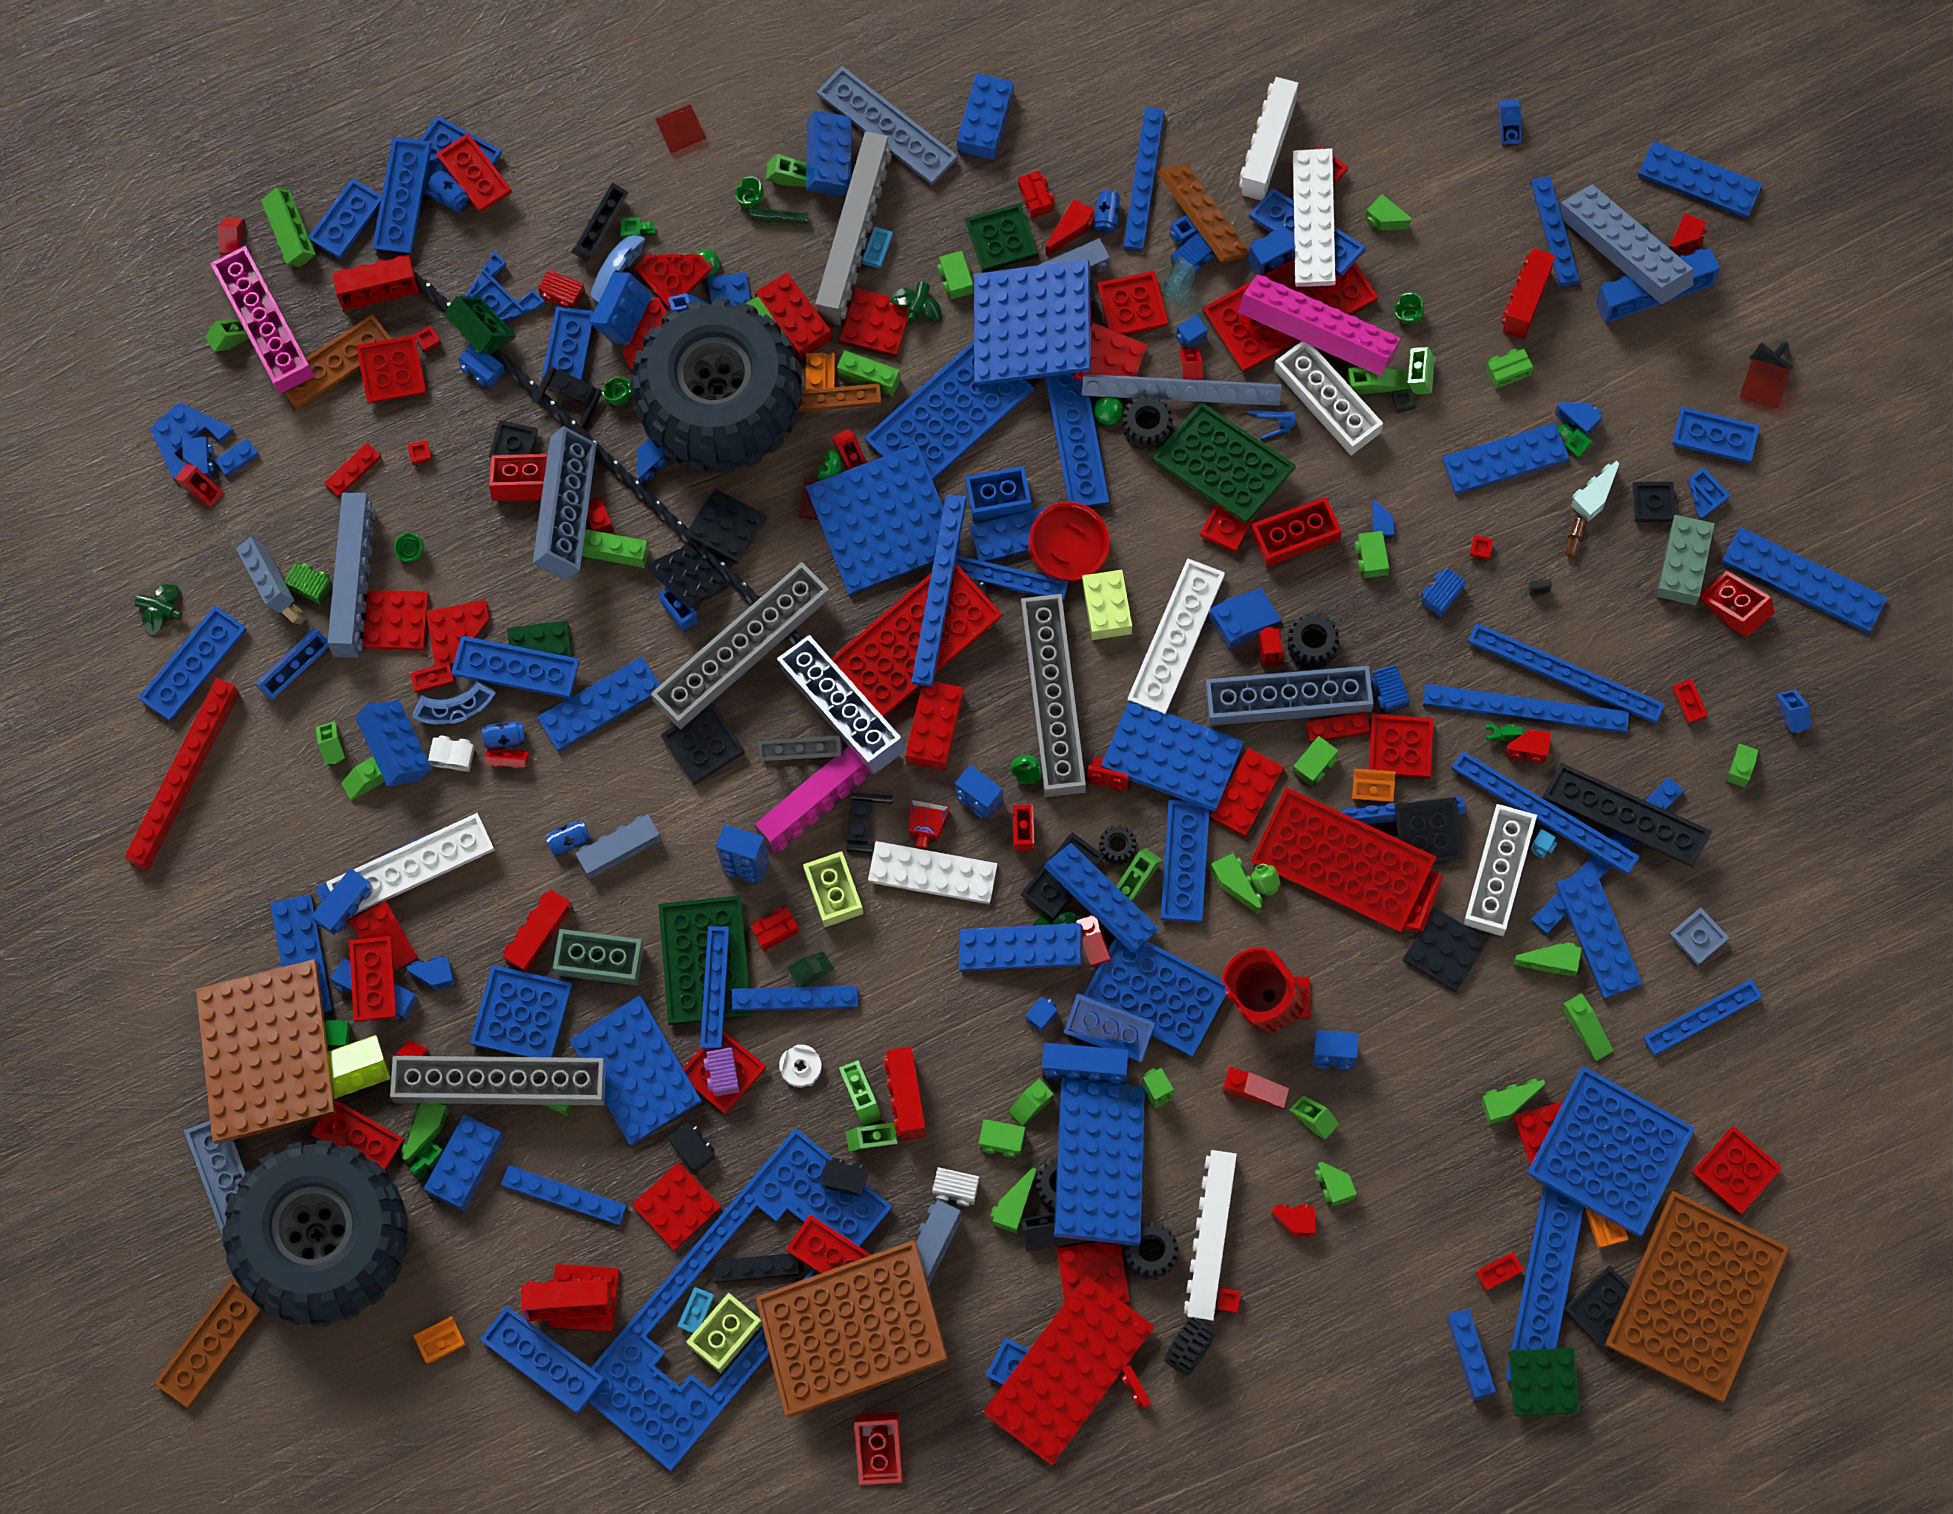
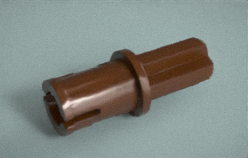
[1565,518,1587,558]

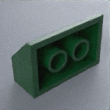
[444,296,516,354]

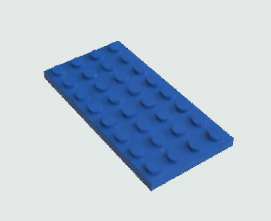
[864,341,1034,481]
[1054,1077,1145,1246]

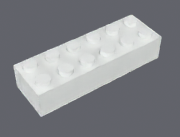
[1239,77,1298,201]
[1274,341,1383,456]
[1463,804,1537,936]

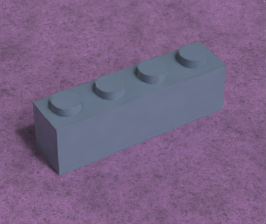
[1037,238,1110,274]
[236,536,294,613]
[575,814,662,880]

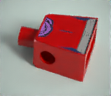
[909,799,950,850]

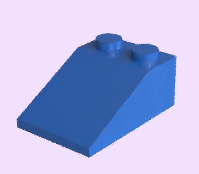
[1209,588,1282,650]

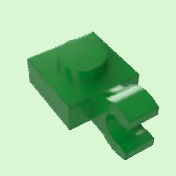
[621,217,656,239]
[1557,424,1593,457]
[1485,724,1522,741]
[410,1140,444,1180]

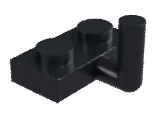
[1749,341,1793,382]

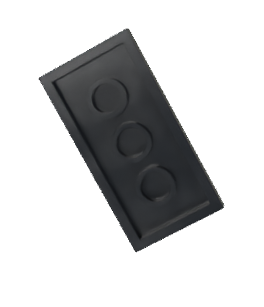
[1021,832,1104,920]

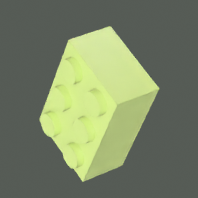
[1082,570,1132,640]
[803,851,863,928]
[687,1293,762,1374]

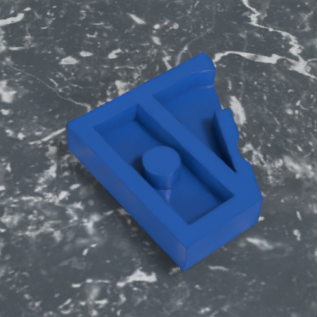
[1687,467,1731,521]

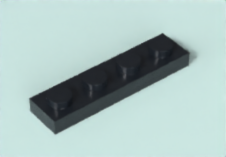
[713,1253,800,1283]

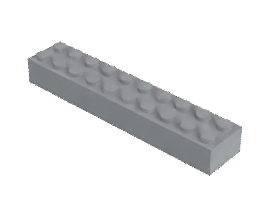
[815,131,892,326]
[651,562,830,729]
[1021,594,1086,797]
[390,1056,606,1105]

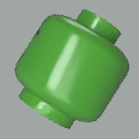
[1251,864,1281,896]

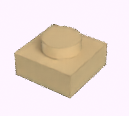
[282,604,306,625]

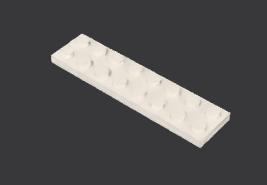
[1293,149,1335,287]
[1127,559,1225,715]
[326,813,495,917]

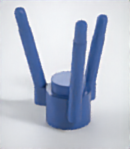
[1247,410,1296,440]

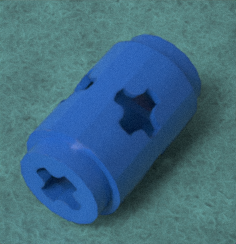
[428,170,469,211]
[1094,190,1120,234]
[482,721,525,749]
[545,820,591,855]

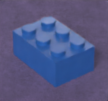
[590,272,652,345]
[965,466,1032,522]

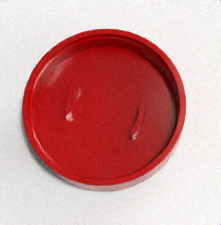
[1028,502,1110,583]

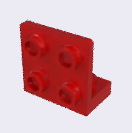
[1088,756,1130,792]

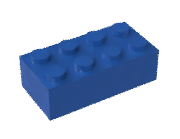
[957,74,1014,160]
[807,110,851,197]
[355,700,432,787]
[716,824,770,884]
[1042,1043,1128,1085]
[424,1115,504,1212]

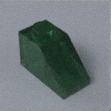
[787,952,835,987]

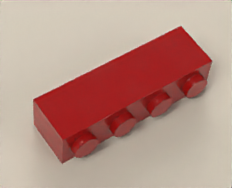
[503,889,573,973]

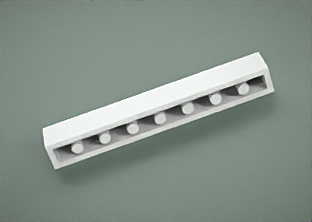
[1184,1150,1237,1324]

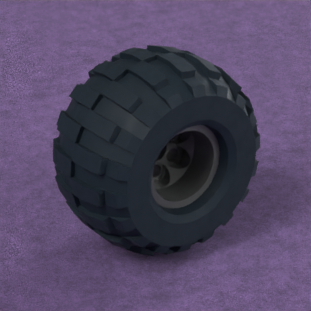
[631,298,803,473]
[222,1140,409,1327]

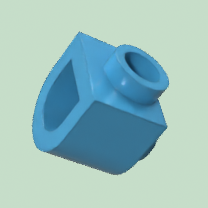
[1530,829,1557,858]

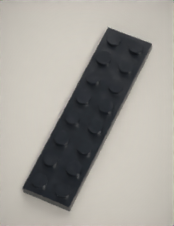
[1543,763,1712,868]

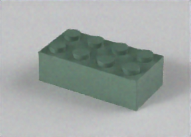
[1656,515,1715,605]
[553,929,644,986]

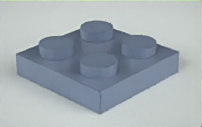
[1669,908,1729,966]

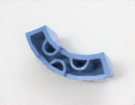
[591,235,645,302]
[412,680,495,725]

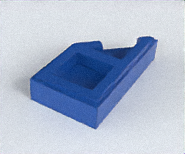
[1372,500,1394,537]

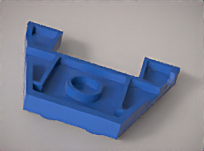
[465,251,545,323]
[150,402,234,482]

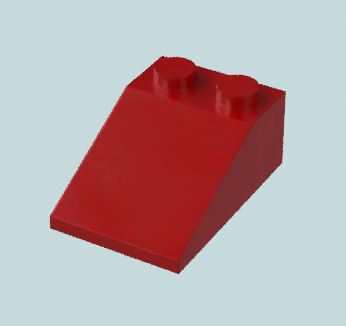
[1699,571,1775,638]
[349,901,419,972]
[854,1412,903,1485]

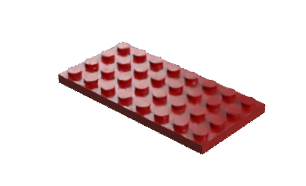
[1202,258,1378,373]
[831,563,1003,718]
[1251,787,1437,932]
[983,1275,1155,1466]

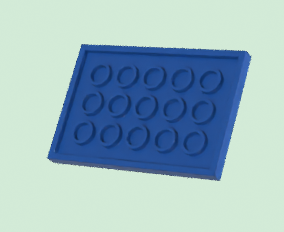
[1101,701,1244,812]
[1084,937,1227,1058]
[570,996,703,1146]

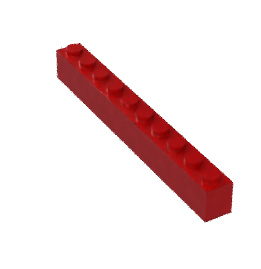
[124,678,239,871]

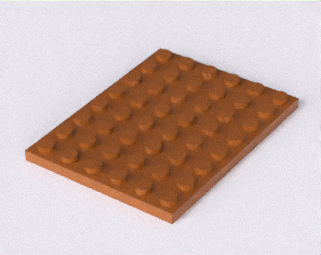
[196,959,336,1144]
[1604,1191,1789,1403]
[756,1240,949,1418]

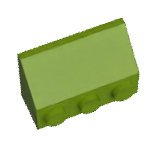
[328,1035,391,1099]

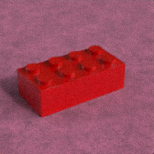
[1501,248,1556,339]
[332,256,419,311]
[754,272,832,361]
[1251,497,1342,568]
[905,682,964,771]
[883,1046,926,1141]
[521,1277,612,1322]

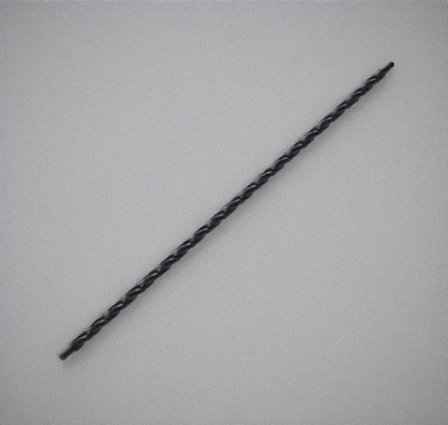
[414,271,804,645]

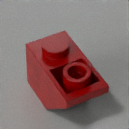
[1505,729,1551,763]
[1271,1204,1316,1237]

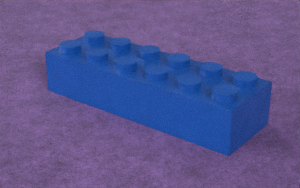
[1596,248,1720,324]

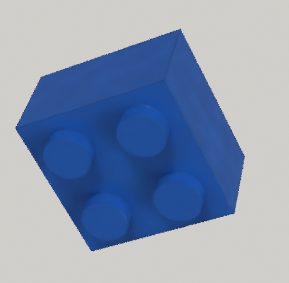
[1248,228,1296,276]
[955,765,1003,820]
[1312,1030,1358,1071]

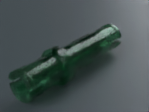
[749,207,808,225]

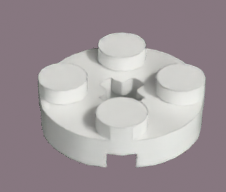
[779,1045,822,1087]

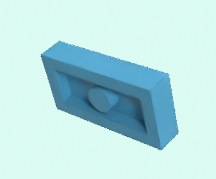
[862,227,893,269]
[678,1287,715,1334]

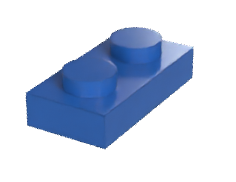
[214,438,259,477]

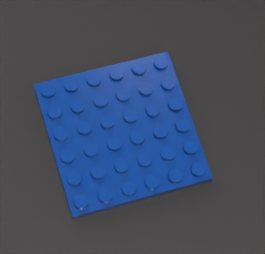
[974,259,1091,385]
[806,444,961,596]
[1526,1066,1695,1237]

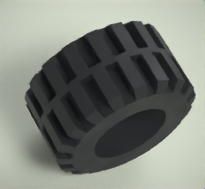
[1122,395,1173,451]
[1287,613,1340,669]
[1037,1157,1057,1211]
[1125,1222,1178,1280]
[1164,1317,1216,1376]

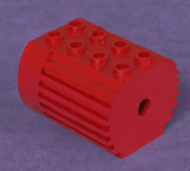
[1221,947,1307,1033]

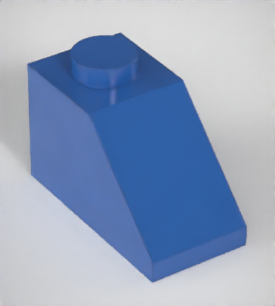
[1555,403,1603,436]
[1776,689,1811,732]

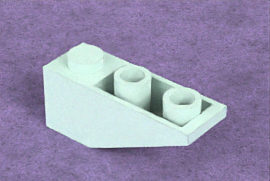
[1571,461,1619,522]

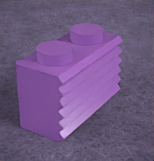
[704,1048,740,1096]

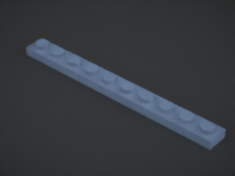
[1082,374,1282,406]

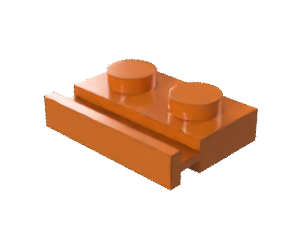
[806,353,835,390]
[1352,768,1396,802]
[1585,1207,1629,1249]
[413,1316,466,1364]

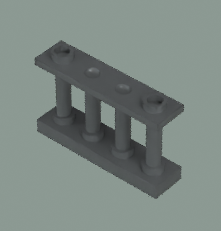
[758,736,843,761]

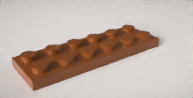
[1157,164,1249,263]
[284,314,391,410]
[154,1278,262,1409]

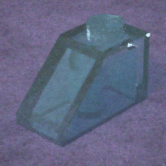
[1164,256,1195,301]

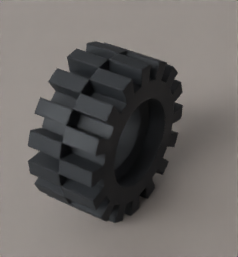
[1099,825,1136,865]

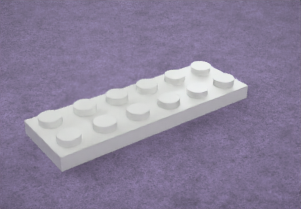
[868,841,997,905]

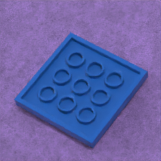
[420,115,502,214]
[470,965,573,1058]

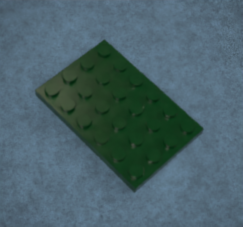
[1152,402,1296,525]
[658,895,752,1025]

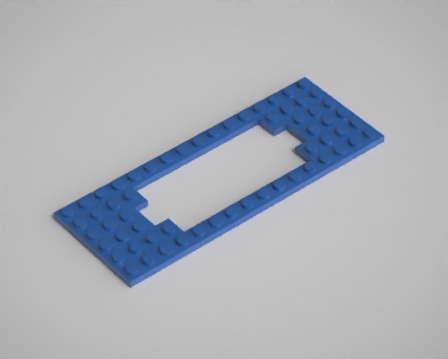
[589,1128,893,1472]

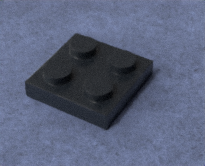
[489,420,538,459]
[1632,482,1676,522]

